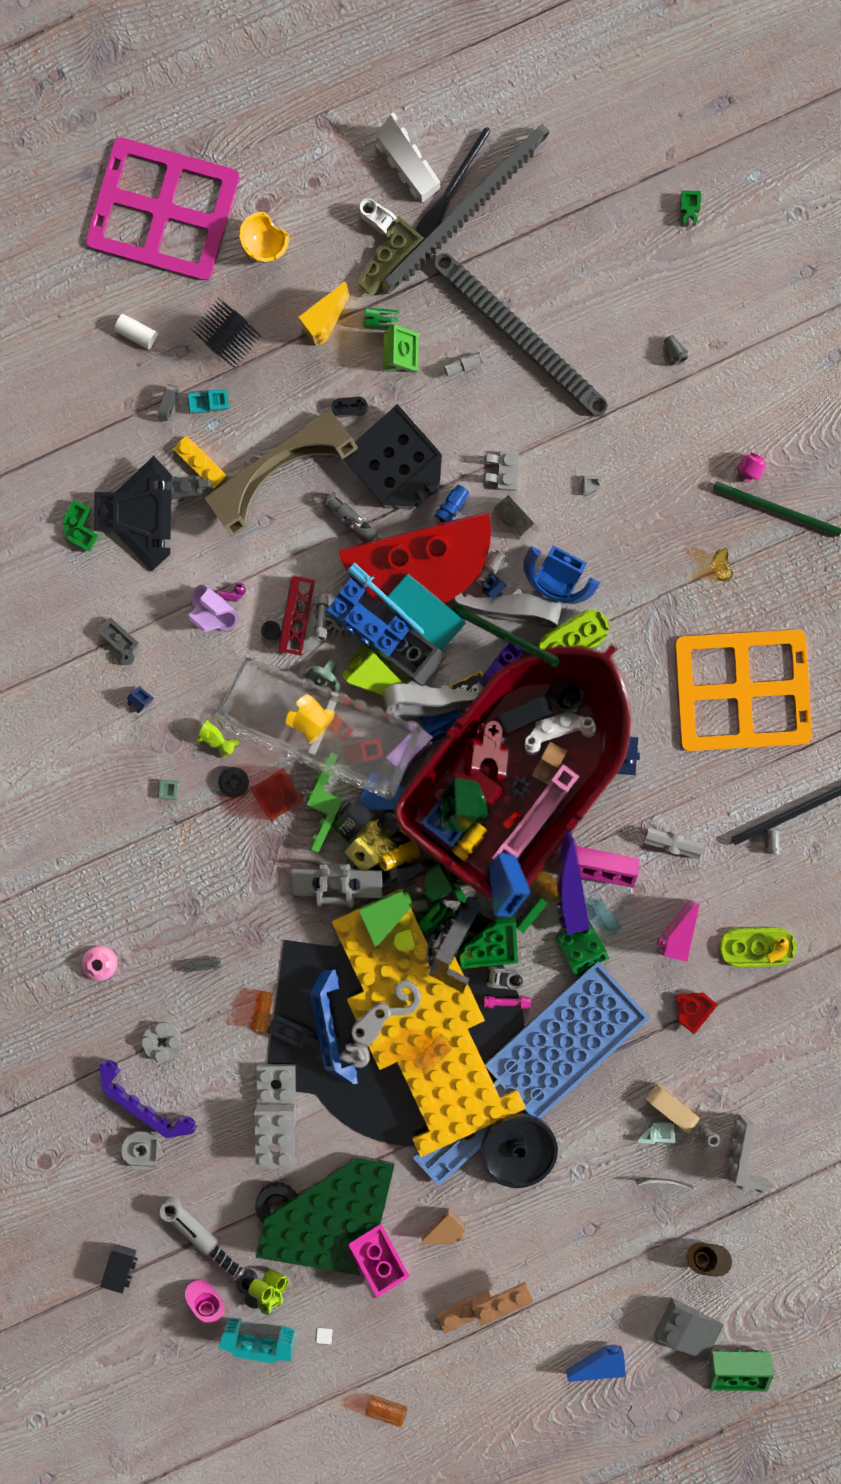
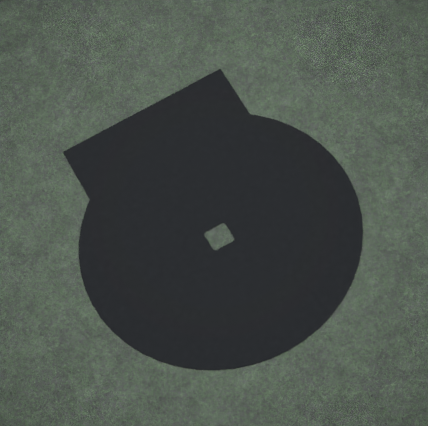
[268,919,525,1146]

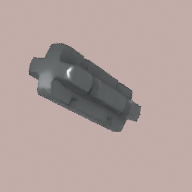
[183,957,222,973]

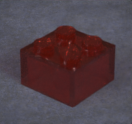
[250,768,305,821]

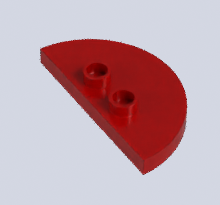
[338,511,491,603]

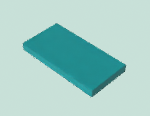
[383,573,466,651]

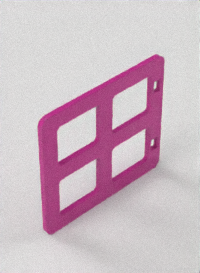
[86,137,239,281]

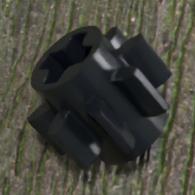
[508,774,532,798]

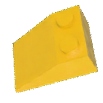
[299,282,349,346]

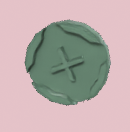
[303,659,340,697]

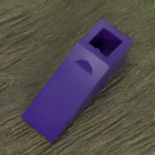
[478,634,524,687]

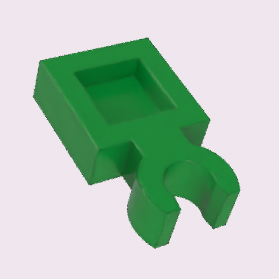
[680,190,701,226]

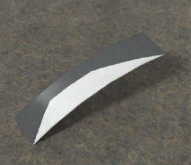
[636,1178,694,1190]

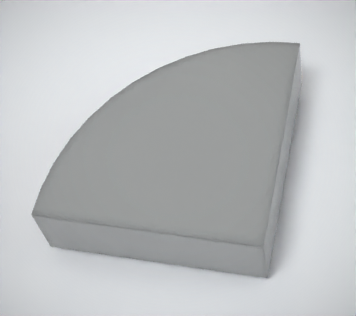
[583,475,603,496]

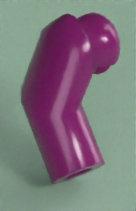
[219,583,246,602]

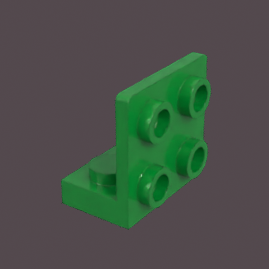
[556,920,610,976]

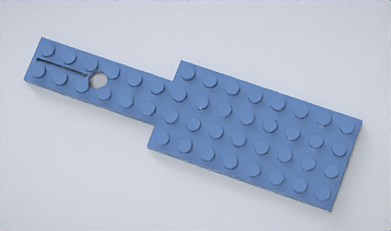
[413,961,650,1186]

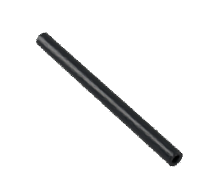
[731,785,841,846]

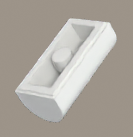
[114,314,158,350]

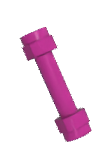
[484,996,531,1009]

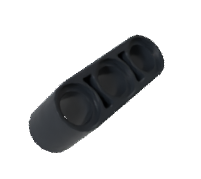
[494,695,553,736]

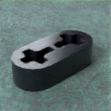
[331,397,368,417]

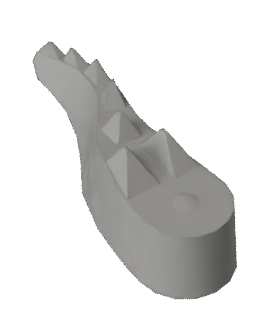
[454,589,562,628]
[383,681,478,717]

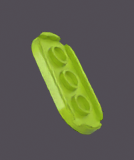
[538,609,609,649]
[719,927,797,967]

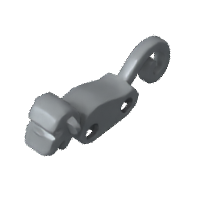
[339,980,421,1068]

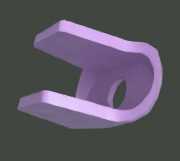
[187,584,239,632]

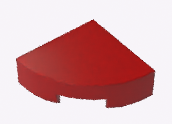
[502,810,522,829]

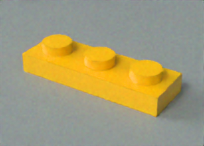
[173,436,228,490]

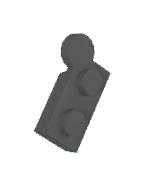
[97,617,140,665]

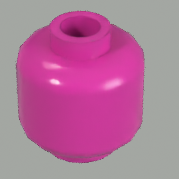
[737,452,766,482]

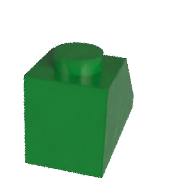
[424,857,457,902]

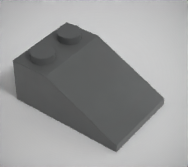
[387,628,446,686]
[655,1298,724,1359]

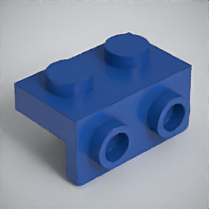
[418,710,461,742]

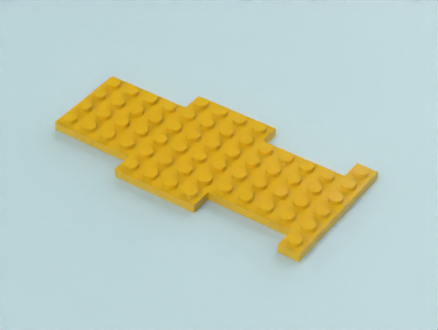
[332,888,526,1157]

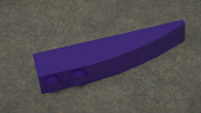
[556,830,590,935]

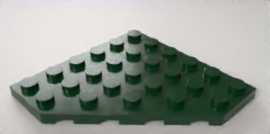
[255,1156,394,1276]

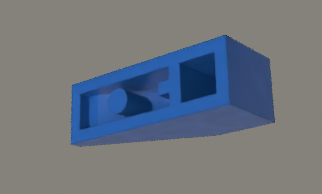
[566,1345,626,1382]

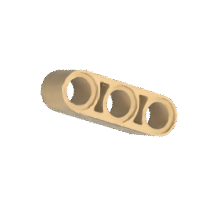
[645,1083,701,1134]

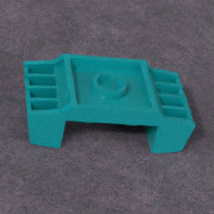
[218,1318,295,1364]

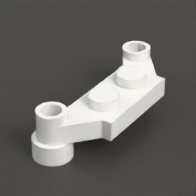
[525,712,596,755]

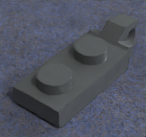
[166,476,212,500]

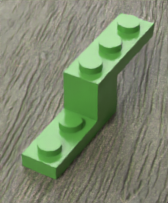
[306,752,344,852]

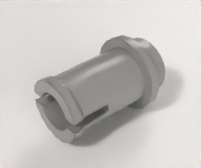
[766,831,782,854]

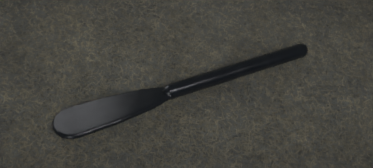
[414,127,491,239]

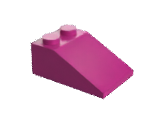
[657,900,700,962]
[348,1224,410,1298]

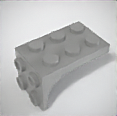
[727,1114,774,1194]

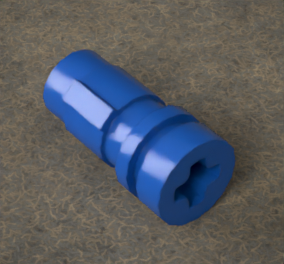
[434,484,469,523]

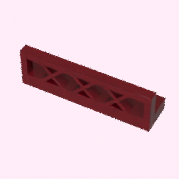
[278,576,315,656]

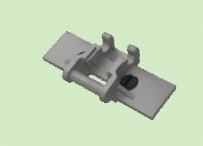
[292,864,382,907]

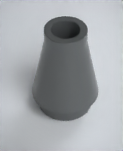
[664,335,689,365]

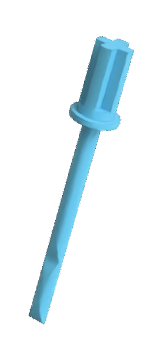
[347,563,424,635]

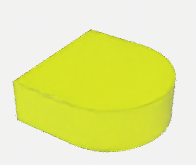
[394,929,416,951]

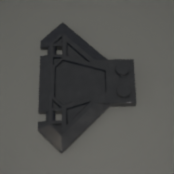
[94,456,172,571]

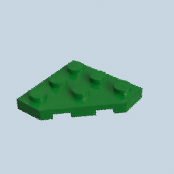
[459,917,518,969]

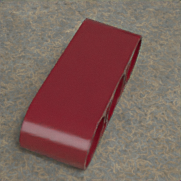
[449,756,505,805]

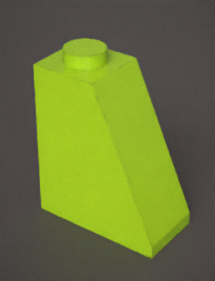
[341,645,403,695]

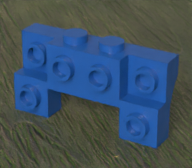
[325,578,411,659]

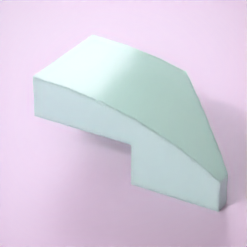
[638,1121,675,1144]

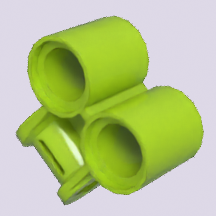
[249,1269,288,1315]

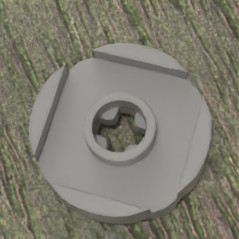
[142,1022,181,1062]
[121,1130,161,1170]

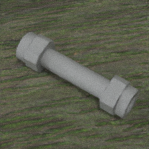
[314,595,329,641]
[699,1123,720,1147]

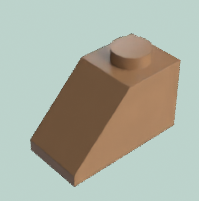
[422,1208,465,1244]

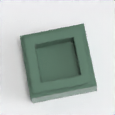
[158,779,180,800]

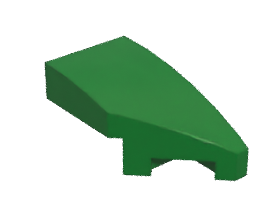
[450,871,467,902]

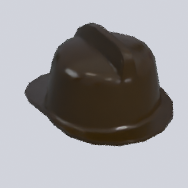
[687,1243,732,1277]

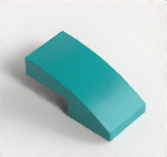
[188,389,229,414]

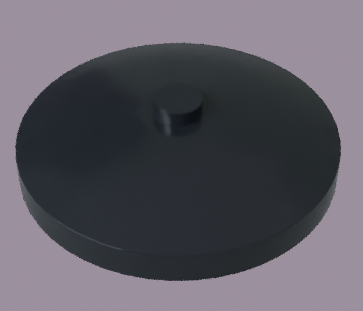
[481,1114,558,1188]

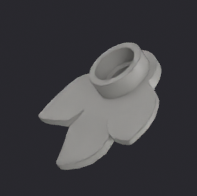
[290,612,328,650]

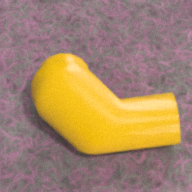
[766,937,789,963]

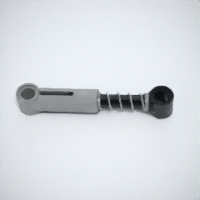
[159,1197,258,1295]

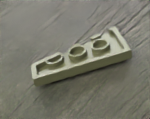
[357,215,425,297]

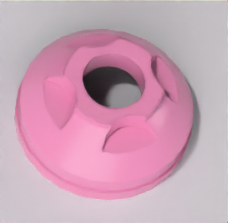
[82,946,117,981]

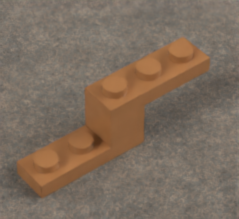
[437,1282,534,1333]

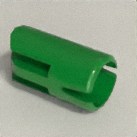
[363,307,399,329]
[419,901,453,935]

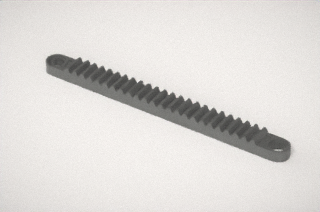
[381,124,550,294]
[434,253,608,417]

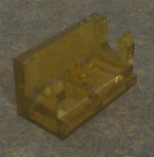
[529,870,559,903]
[413,1033,455,1075]

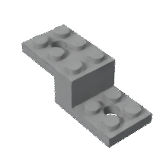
[254,1064,296,1169]

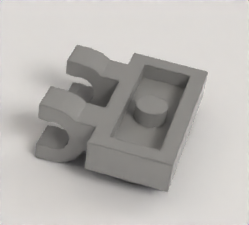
[484,450,519,491]

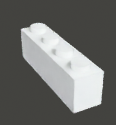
[375,112,440,202]

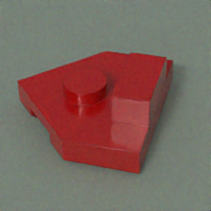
[676,992,718,1034]

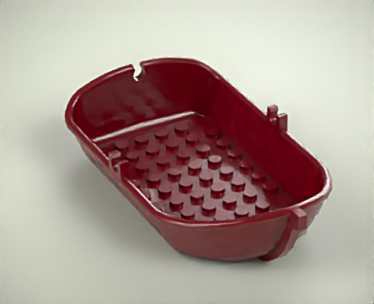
[394,643,631,902]

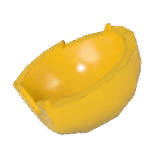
[239,212,289,263]

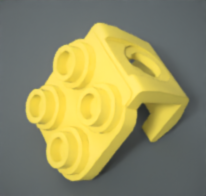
[344,820,396,870]

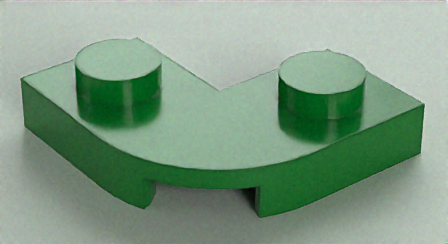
[62,500,99,552]

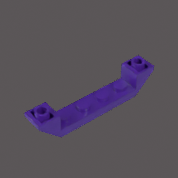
[99,1059,198,1138]

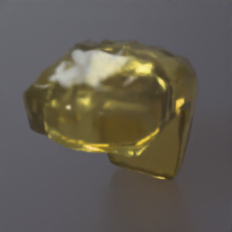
[711,548,733,582]

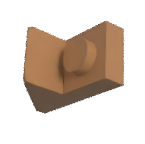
[532,742,567,785]

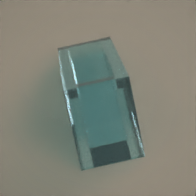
[591,899,622,934]

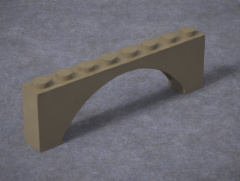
[205,410,358,537]

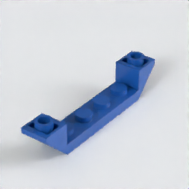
[310,970,358,1084]

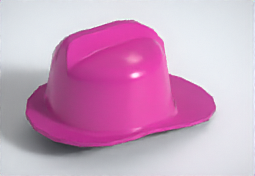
[185,1280,224,1323]

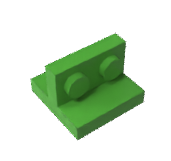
[383,324,419,372]

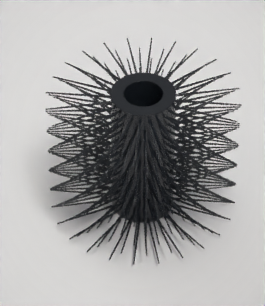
[191,297,261,369]

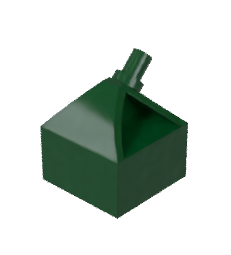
[440,778,489,833]

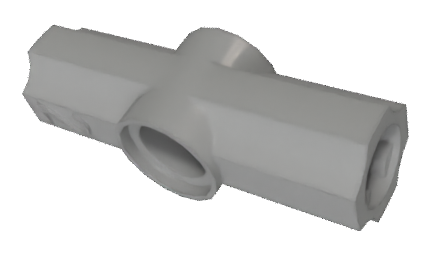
[643,827,704,859]

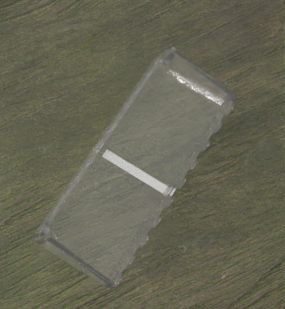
[215,657,421,800]

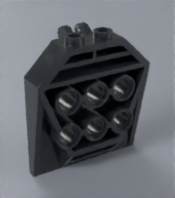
[343,404,442,510]

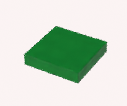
[516,895,547,934]

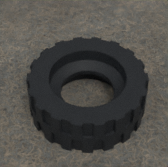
[255,1182,297,1223]

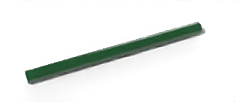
[713,481,841,537]
[452,605,559,667]

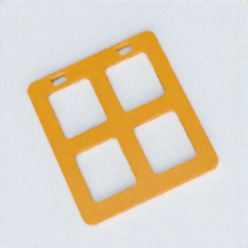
[675,630,812,751]

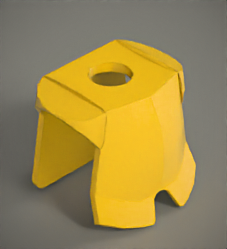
[285,694,335,744]

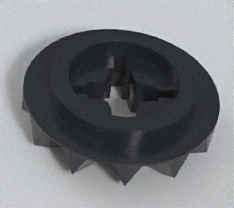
[218,767,249,798]

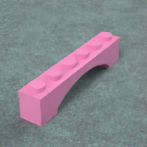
[492,765,579,860]

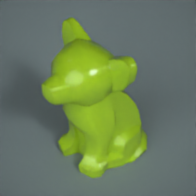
[197,720,239,758]

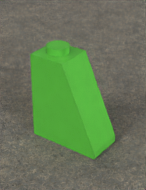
[359,890,412,946]

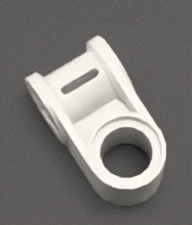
[360,199,397,235]

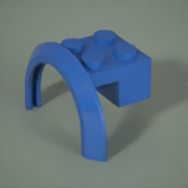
[523,545,601,604]

